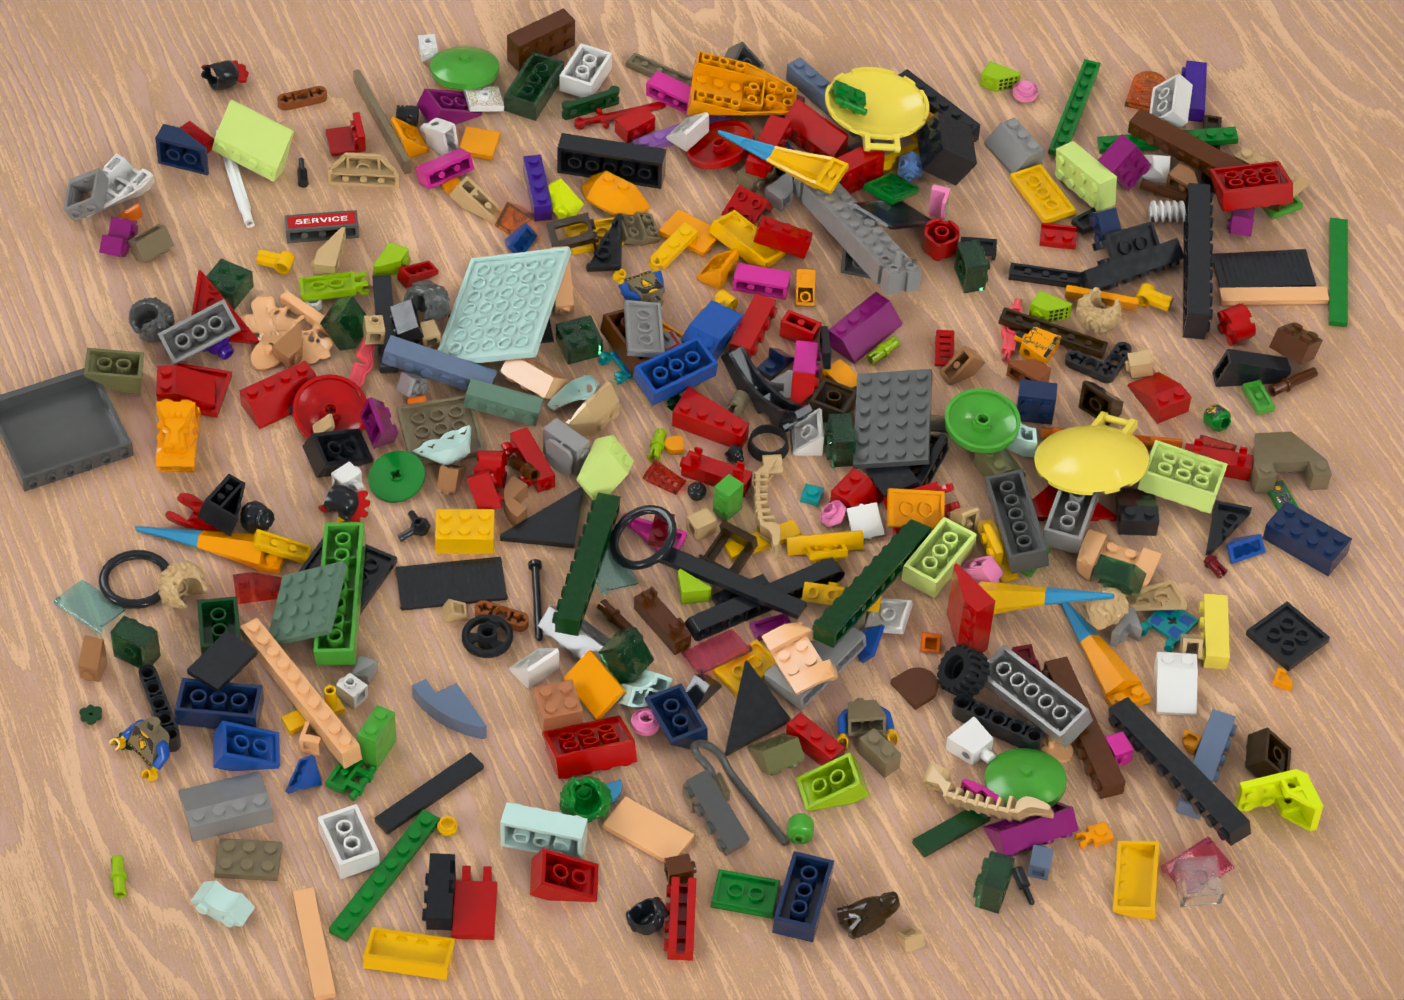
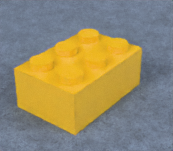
[435,509,495,554]

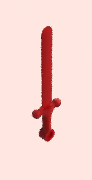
[574,101,666,130]

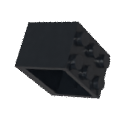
[916,111,977,186]

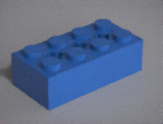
[633,336,718,406]

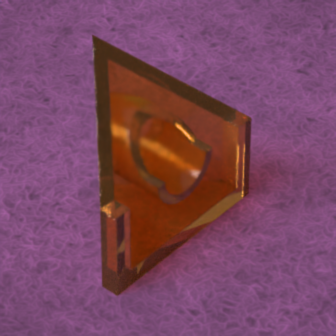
[495,202,534,235]

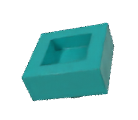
[800,483,824,507]

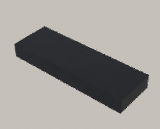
[820,326,832,369]

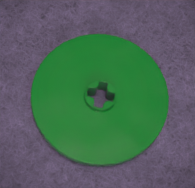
[368,451,425,503]

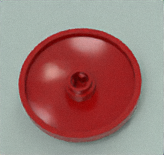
[685,120,755,170]
[292,374,367,439]

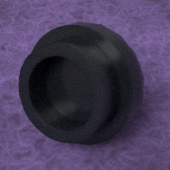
[724,444,744,463]
[687,482,707,501]

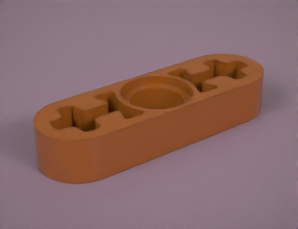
[277,86,327,111]
[474,600,529,632]

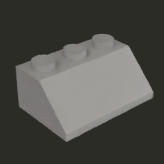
[984,117,1044,174]

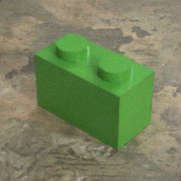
[713,474,744,521]

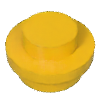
[437,816,458,836]

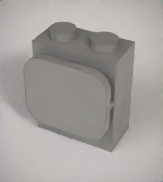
[543,418,590,477]

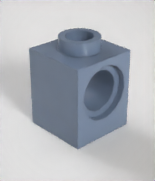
[1027,845,1054,881]

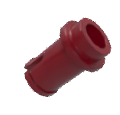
[1203,554,1228,579]

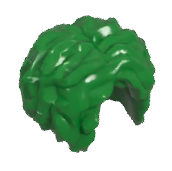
[559,776,612,823]

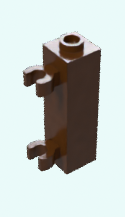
[634,587,691,655]

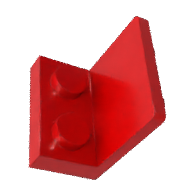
[326,112,366,156]
[721,185,774,225]

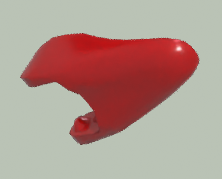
[165,493,221,532]

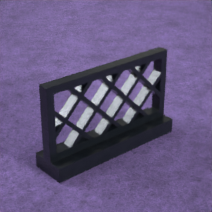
[908,435,949,487]

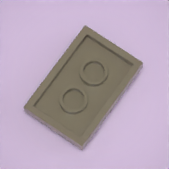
[214,838,283,881]

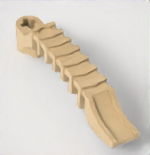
[754,454,783,557]
[921,763,1054,822]

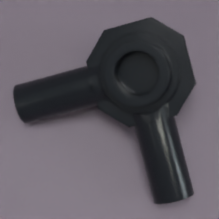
[397,510,431,542]

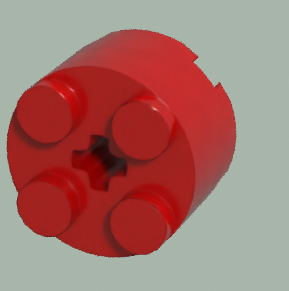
[922,218,960,261]
[1217,303,1256,346]
[474,450,507,489]

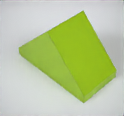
[677,569,712,605]

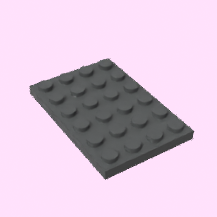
[853,369,933,469]

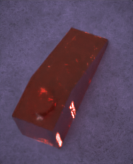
[233,572,282,604]

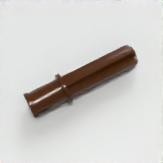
[1139,178,1186,204]
[1268,367,1318,397]
[507,455,540,481]
[597,599,644,645]

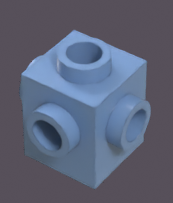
[897,151,923,182]

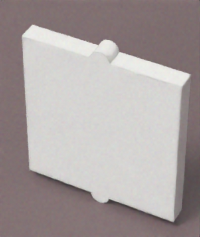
[846,502,885,540]

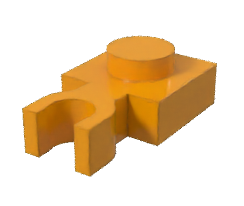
[1074,821,1114,849]

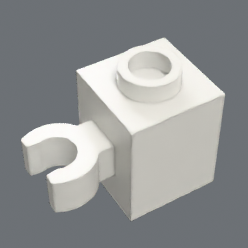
[331,462,364,492]

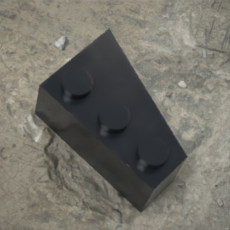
[197,474,245,537]
[422,853,456,931]

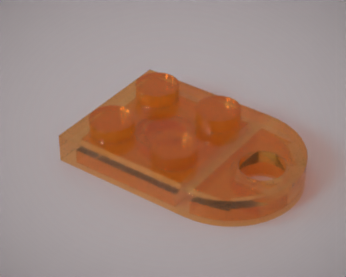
[1125,71,1166,112]

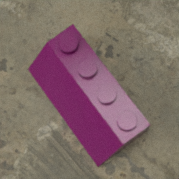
[828,292,902,364]
[983,802,1079,857]

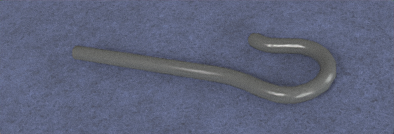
[690,739,790,846]

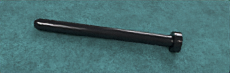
[528,559,543,641]

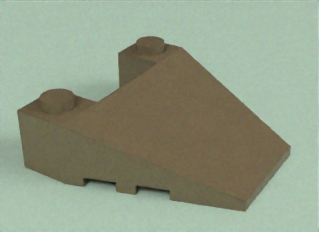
[1250,431,1332,493]

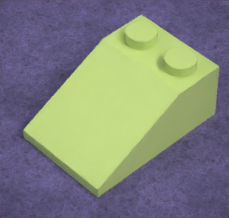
[576,435,634,500]

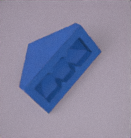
[504,223,537,253]
[1226,534,1266,564]
[858,624,885,663]
[285,755,322,794]

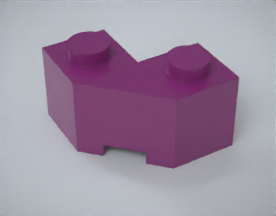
[1226,207,1255,237]
[99,217,138,257]

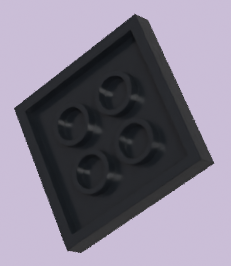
[1246,601,1330,671]

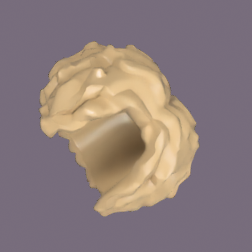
[1076,287,1122,333]
[157,561,208,609]
[1081,586,1129,630]

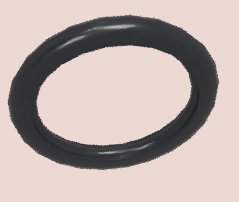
[610,505,677,570]
[98,550,169,609]

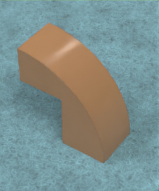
[504,475,528,526]

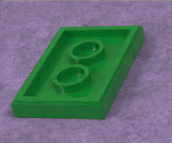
[863,173,920,205]
[711,869,780,919]

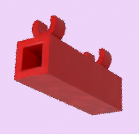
[501,427,555,493]
[1185,438,1254,481]
[680,446,753,497]

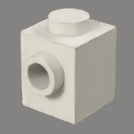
[418,34,438,62]
[336,673,368,709]

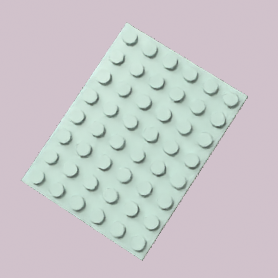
[437,247,571,363]

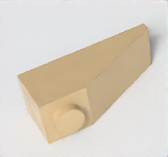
[449,176,506,224]
[311,227,346,276]

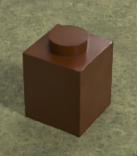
[664,853,697,885]

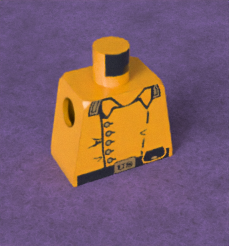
[1014,327,1061,364]

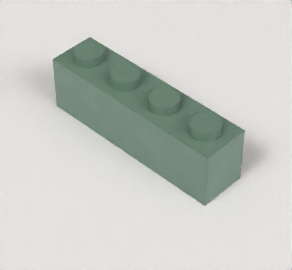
[463,378,544,427]

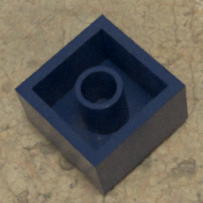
[1016,379,1057,425]

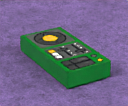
[1267,480,1299,511]

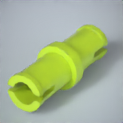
[866,336,901,365]
[647,428,667,463]
[110,855,127,898]

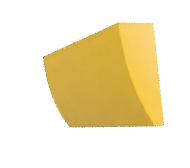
[709,210,787,268]
[1113,841,1161,920]
[363,927,455,980]

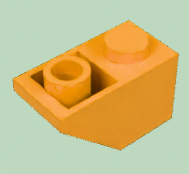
[796,268,815,306]

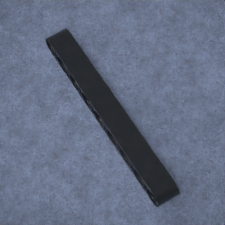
[685,557,845,641]

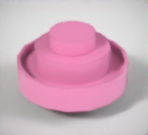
[1013,80,1038,102]
[820,500,846,527]
[631,708,660,736]

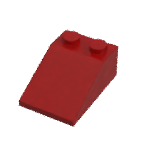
[156,365,216,408]
[1127,372,1192,424]
[530,848,599,902]

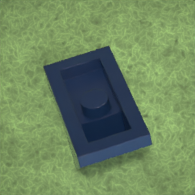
[757,347,794,381]

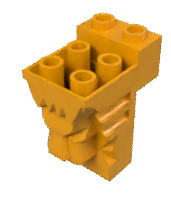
[156,399,201,472]

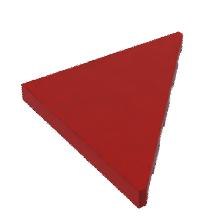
[191,270,260,344]
[1032,485,1117,522]

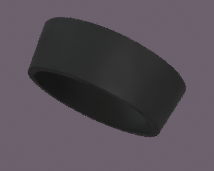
[747,424,789,462]

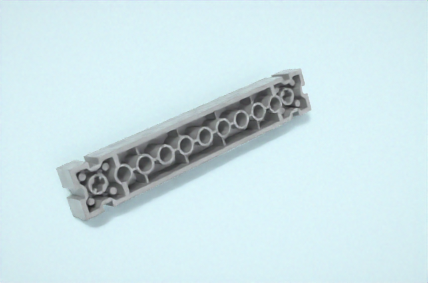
[793,178,922,295]

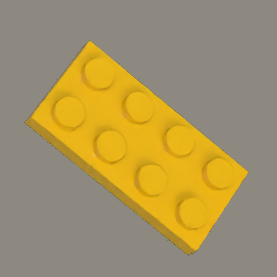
[1009,164,1076,223]

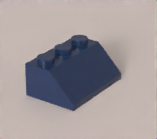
[645,683,708,749]

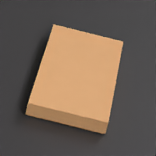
[603,796,695,863]

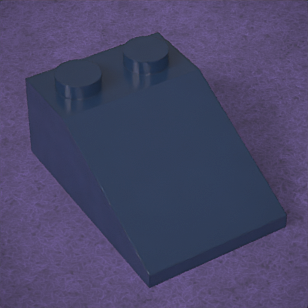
[155,124,209,176]

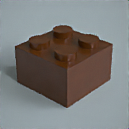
[1269,322,1323,365]

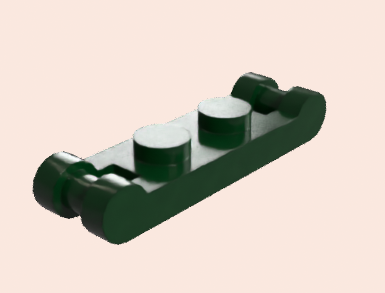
[562,86,620,120]

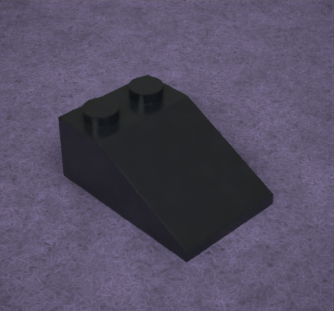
[302,428,373,478]
[1115,488,1160,536]

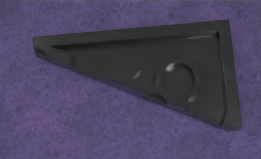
[586,213,622,272]
[1205,500,1252,556]

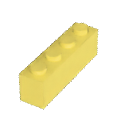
[1198,594,1230,669]

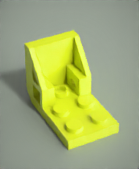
[1234,769,1324,831]

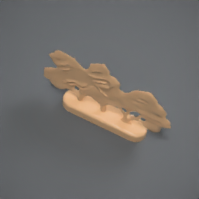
[239,291,338,365]

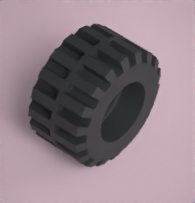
[937,644,990,698]

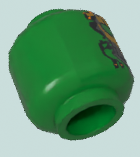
[1203,404,1231,432]

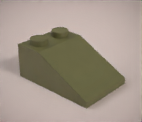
[84,348,144,394]

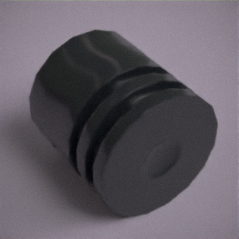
[396,105,419,127]

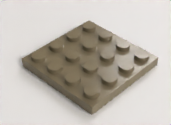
[396,395,486,465]

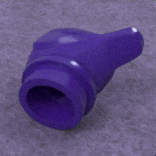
[202,336,234,360]

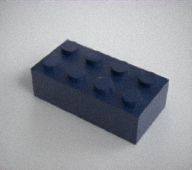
[1262,501,1352,576]
[175,678,264,728]
[772,851,834,942]

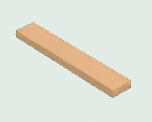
[1218,286,1329,305]
[293,887,336,1000]

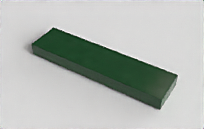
[912,810,991,858]

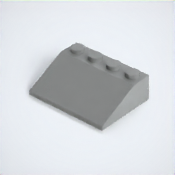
[178,771,274,842]

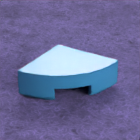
[606,779,622,805]

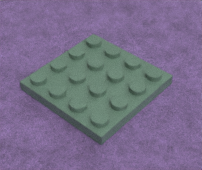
[269,561,347,645]

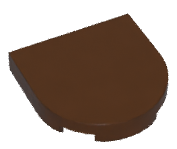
[890,667,939,710]

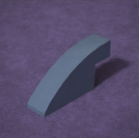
[412,679,487,739]

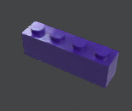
[1181,60,1207,122]
[523,154,552,222]

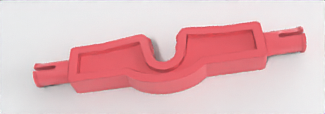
[1001,298,1023,363]
[349,337,376,388]

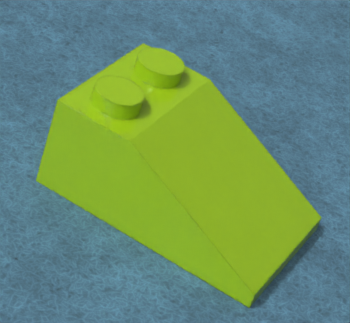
[796,752,870,812]

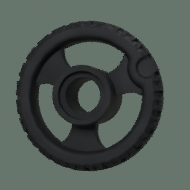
[462,614,513,658]

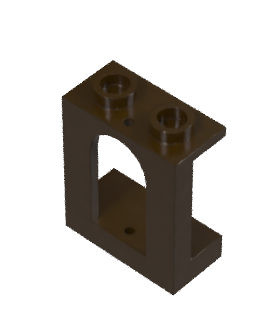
[546,212,599,250]
[699,520,758,574]

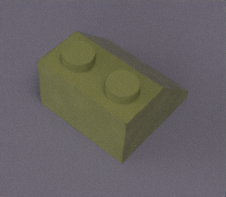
[974,449,1026,478]
[748,733,805,776]

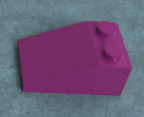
[417,89,482,125]
[360,397,398,449]

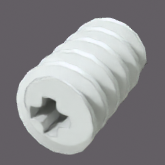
[1147,200,1186,223]

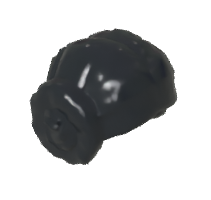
[240,501,275,534]
[626,897,668,935]

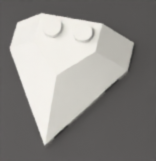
[86,153,155,217]

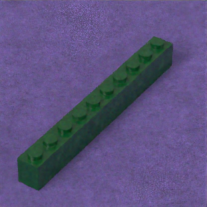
[552,493,621,636]
[812,519,931,648]

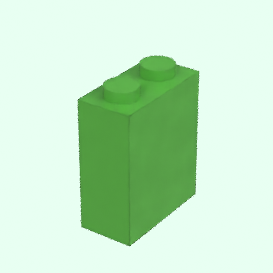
[357,705,396,771]

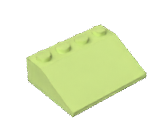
[212,99,294,182]
[1138,440,1228,514]

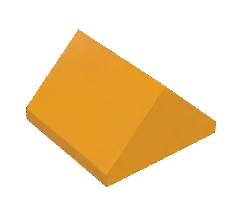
[391,117,430,158]
[696,248,739,290]

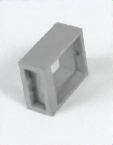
[63,168,109,221]

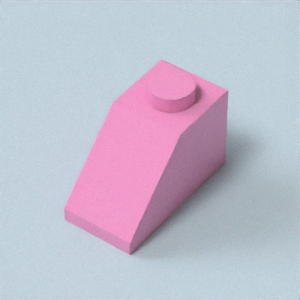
[960,555,1003,584]

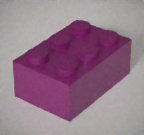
[1098,134,1151,191]

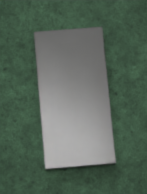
[624,300,665,358]

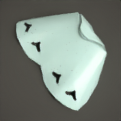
[547,375,601,411]
[412,425,471,465]

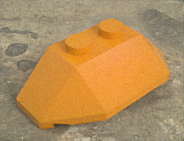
[581,171,650,216]

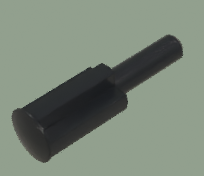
[297,158,309,187]
[1011,866,1035,905]

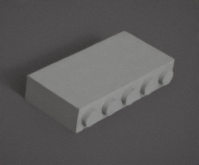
[764,627,866,710]

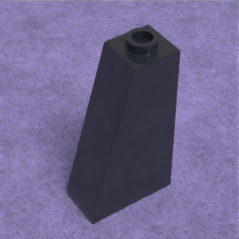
[1212,349,1291,387]

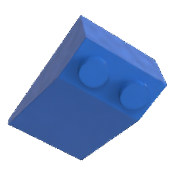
[680,300,744,361]
[213,721,280,771]

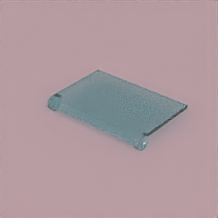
[596,542,638,595]
[54,580,126,634]

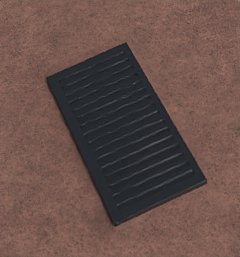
[852,200,932,230]
[1211,249,1316,288]
[396,556,508,611]

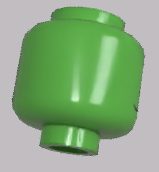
[787,813,814,844]

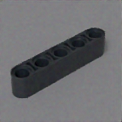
[138,664,181,752]
[952,695,1044,750]

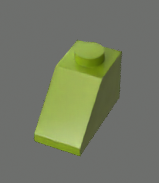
[373,242,411,276]

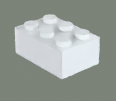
[559,43,612,98]
[1149,74,1193,128]
[318,804,380,879]

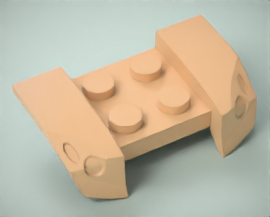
[1077,529,1162,591]
[761,622,838,695]

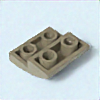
[616,212,661,245]

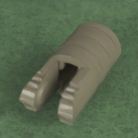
[726,390,750,418]

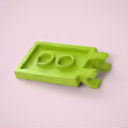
[299,271,370,302]

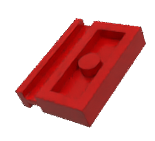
[1039,223,1077,250]

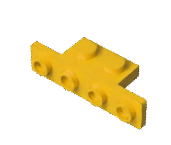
[977,519,1019,583]
[786,530,864,562]
[802,582,882,613]

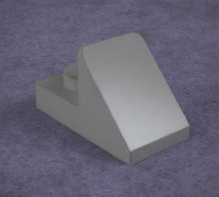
[769,370,793,400]
[1110,607,1142,647]

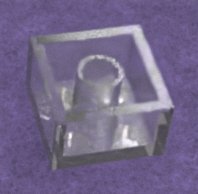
[1172,855,1225,907]

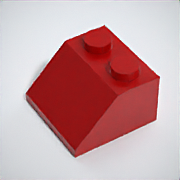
[830,468,883,515]

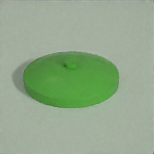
[430,46,499,90]
[944,388,1021,453]
[984,748,1067,807]

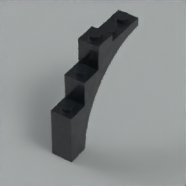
[720,346,813,433]

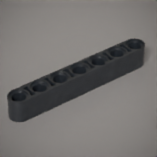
[372,274,399,373]

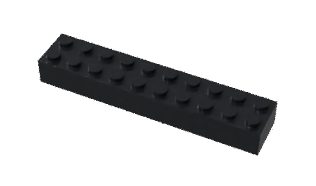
[1183,183,1213,340]

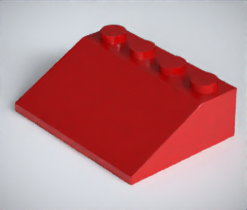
[1210,161,1293,212]
[947,563,995,653]
[542,715,637,779]

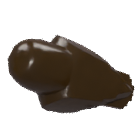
[837,891,900,939]

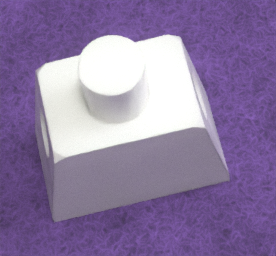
[420,118,459,156]
[946,717,996,765]

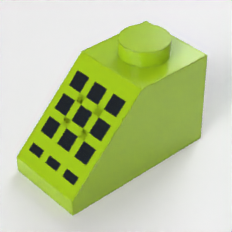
[980,61,1021,92]
[1029,290,1073,322]

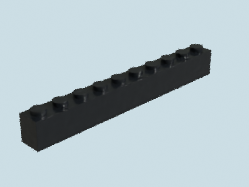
[1108,697,1251,846]

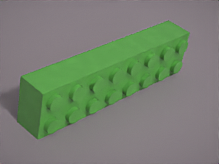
[313,522,366,666]

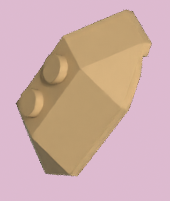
[327,152,399,188]
[566,379,620,436]

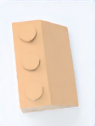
[500,358,570,400]

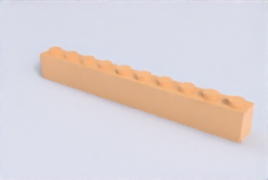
[240,618,362,769]

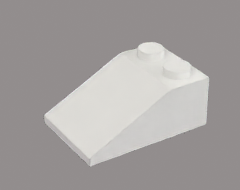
[1154,652,1198,716]

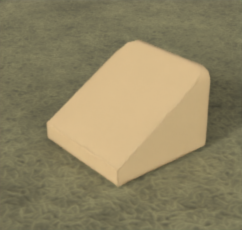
[312,414,335,433]
[442,599,468,622]
[895,925,925,953]

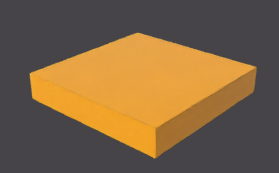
[459,126,501,160]

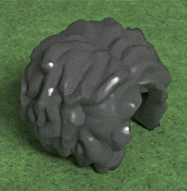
[403,280,450,321]
[129,297,174,343]

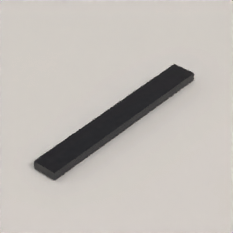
[659,547,807,620]

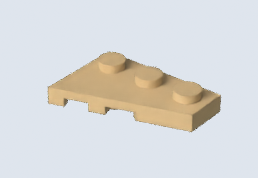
[1122,580,1187,611]

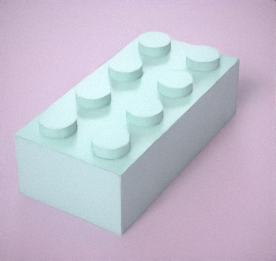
[500,802,588,859]

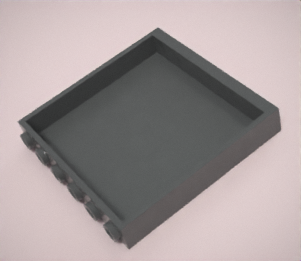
[0,368,134,492]

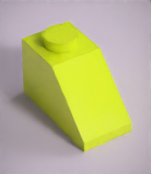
[548,178,584,219]

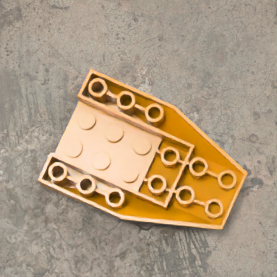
[687,51,797,115]

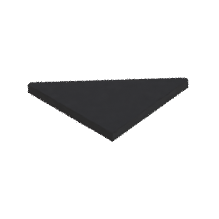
[500,487,583,548]
[725,660,791,756]

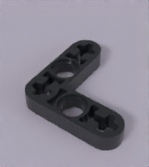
[1065,342,1132,383]

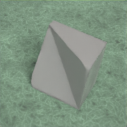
[352,655,378,685]

